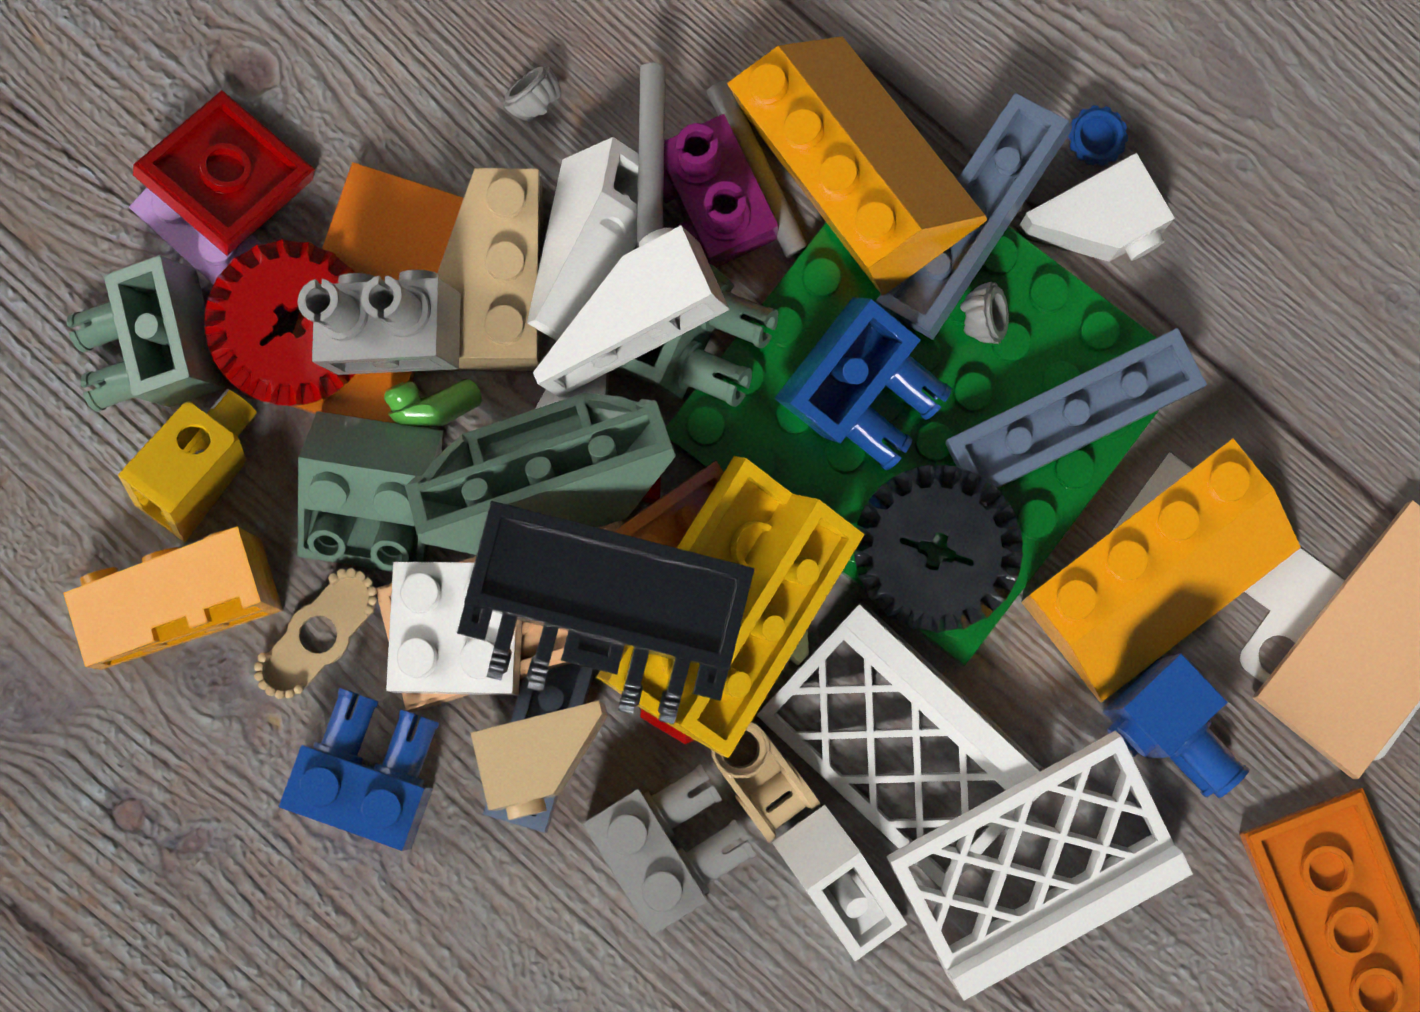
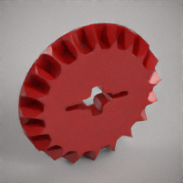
[204,239,355,406]

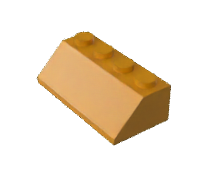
[727,36,987,296]
[1021,438,1301,703]

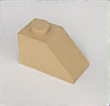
[471,701,608,820]

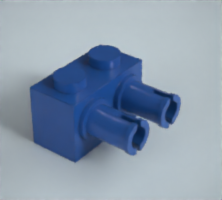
[775,297,952,470]
[1102,653,1250,798]
[279,688,440,851]

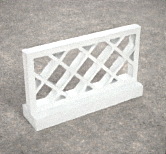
[757,601,1044,888]
[886,730,1193,1001]

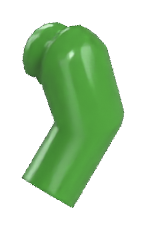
[384,379,482,426]

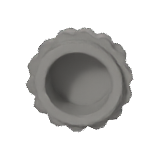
[503,66,561,122]
[960,282,1009,344]

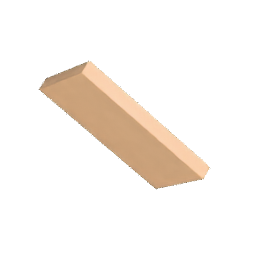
[1252,500,1420,779]

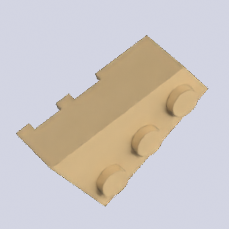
[431,168,543,371]

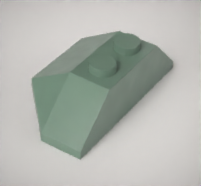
[405,392,676,555]

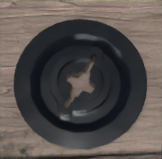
[854,465,1023,633]

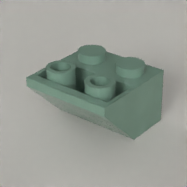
[297,411,443,572]

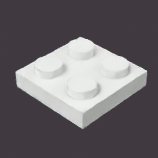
[386,562,522,696]

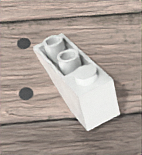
[527,137,638,341]

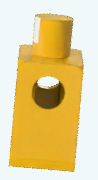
[118,389,257,543]

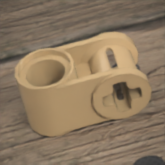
[710,722,821,843]

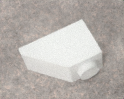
[1018,153,1175,262]
[772,805,907,961]

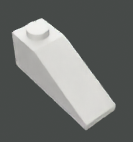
[533,226,730,397]

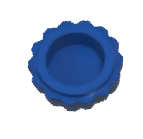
[1067,105,1128,166]

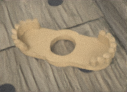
[254,568,377,699]

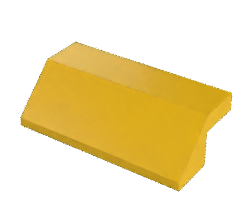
[596,456,865,758]

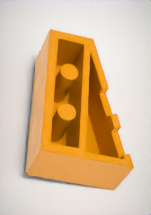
[63,526,283,670]

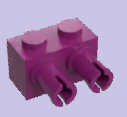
[663,114,779,268]

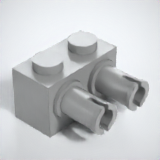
[298,270,461,375]
[583,764,757,937]

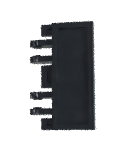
[457,501,755,725]

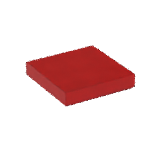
[133,90,315,256]

